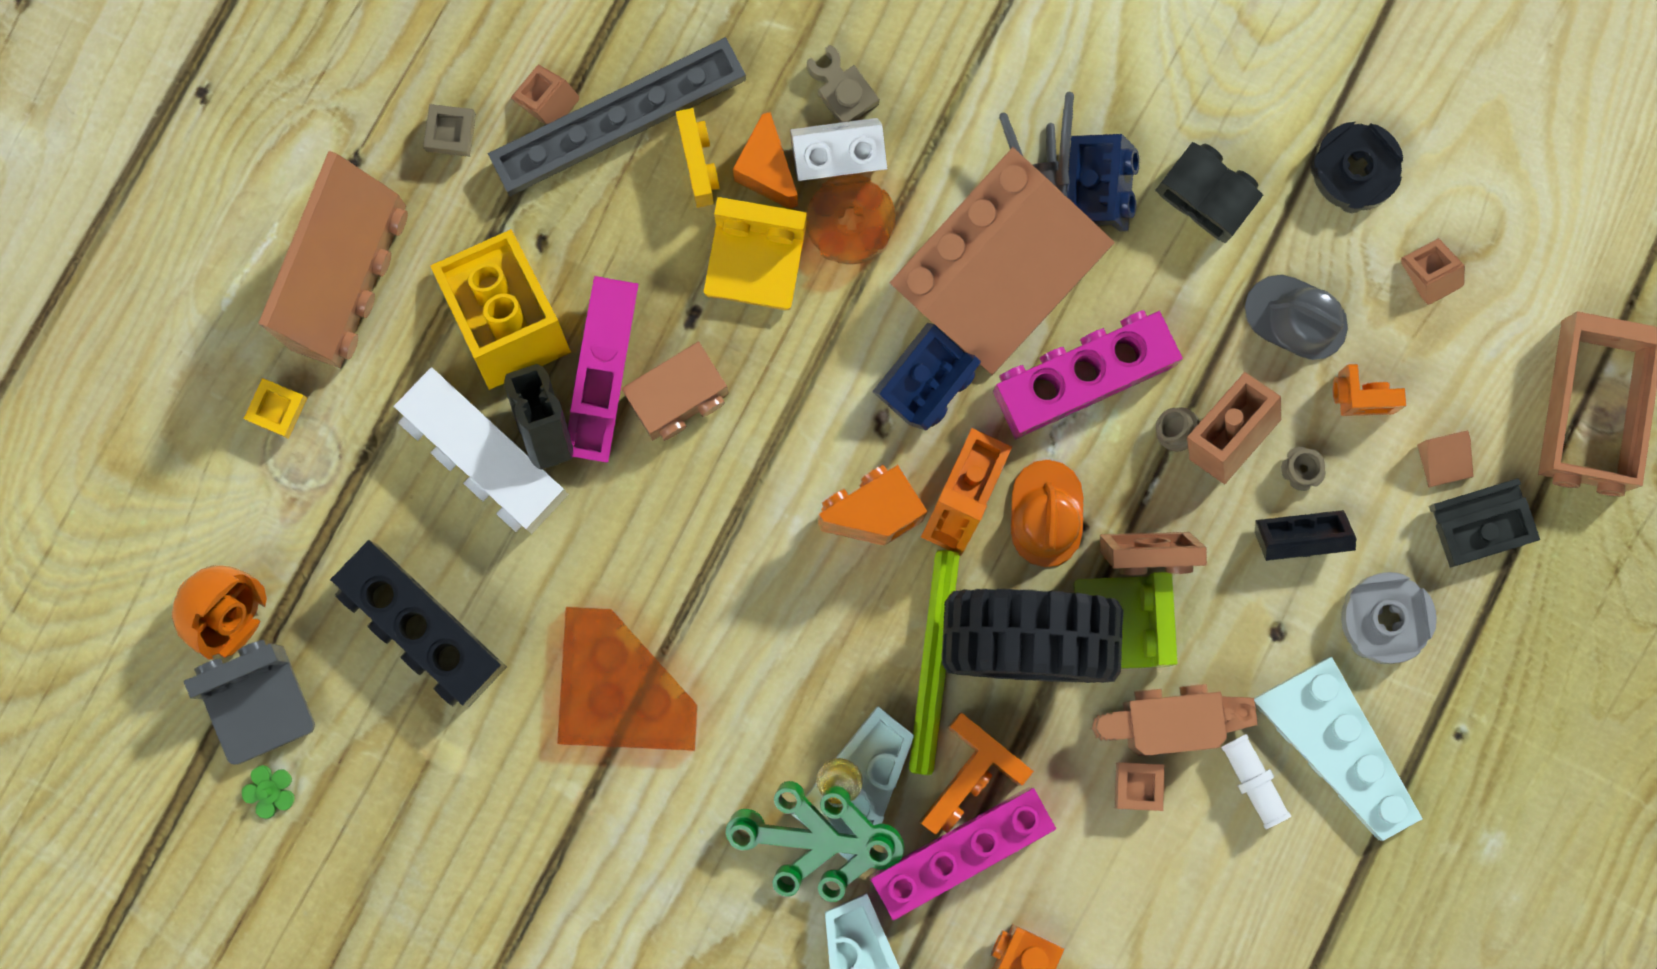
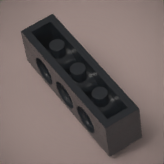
[330,539,507,707]

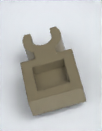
[807,45,880,123]

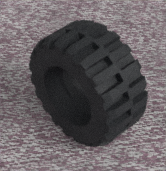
[942,589,1123,683]

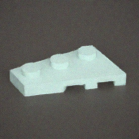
[791,706,914,861]

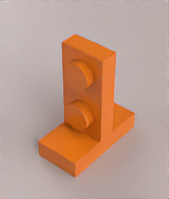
[921,428,1012,556]
[919,713,1034,835]

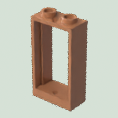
[1538,311,1657,497]

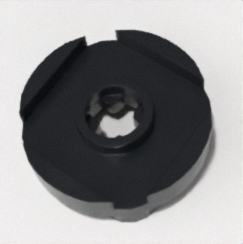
[1310,122,1403,213]

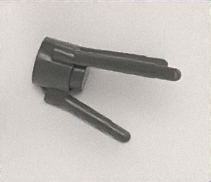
[999,91,1074,197]

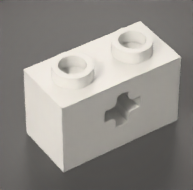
[790,118,887,181]

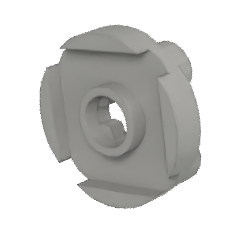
[1341,572,1437,664]

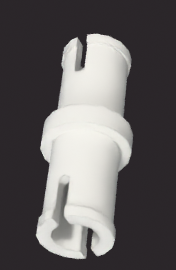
[1221,734,1291,829]

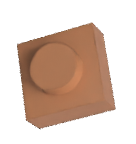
[1115,762,1165,811]

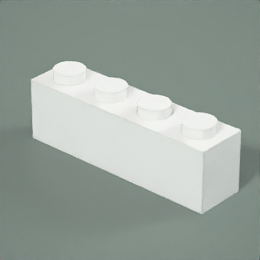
[393,367,569,534]

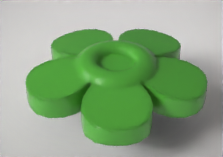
[242,765,295,819]

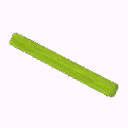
[909,550,960,775]

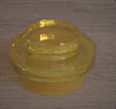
[816,758,863,804]

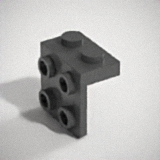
[183,640,315,765]

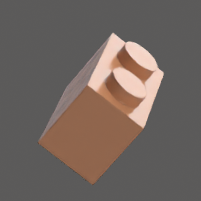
[621,341,729,441]
[1187,372,1281,485]

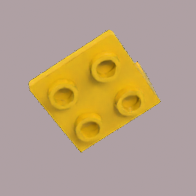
[704,197,807,311]

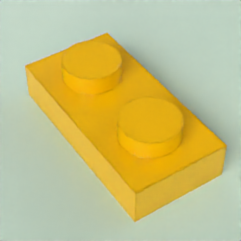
[676,108,720,208]

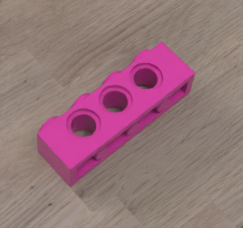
[993,310,1183,440]
[869,787,1056,921]

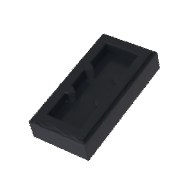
[1255,510,1357,561]

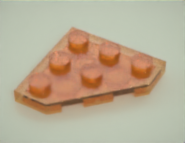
[557,607,698,751]

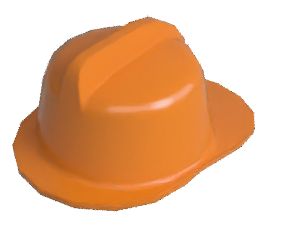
[1011,459,1084,567]

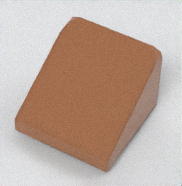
[511,64,579,125]
[1401,238,1465,305]
[1417,430,1474,488]

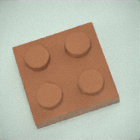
[1100,532,1207,575]

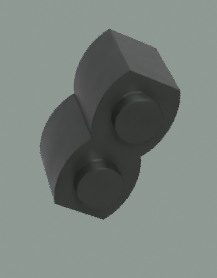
[1155,142,1264,243]
[504,364,573,470]

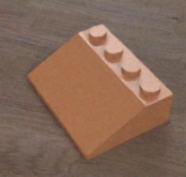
[889,147,1115,375]
[258,151,408,369]

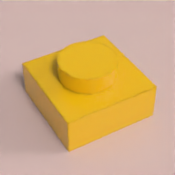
[243,378,307,439]

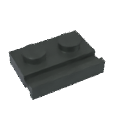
[1429,478,1540,568]

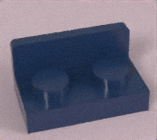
[1067,134,1140,231]

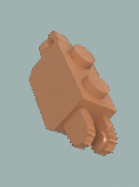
[1090,684,1257,756]

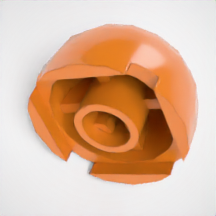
[172,565,267,660]

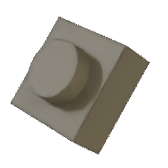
[423,104,476,157]

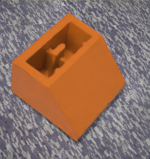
[818,465,928,546]

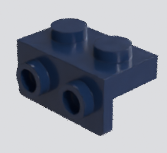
[872,323,981,431]

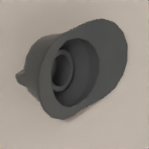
[1245,275,1348,360]

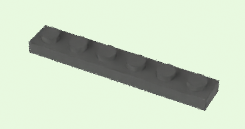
[488,37,746,197]

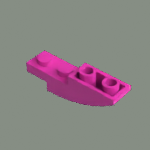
[568,276,639,463]

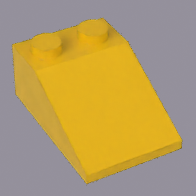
[430,229,571,390]

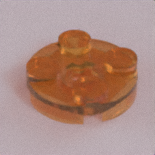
[806,174,895,265]

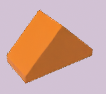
[733,112,798,209]

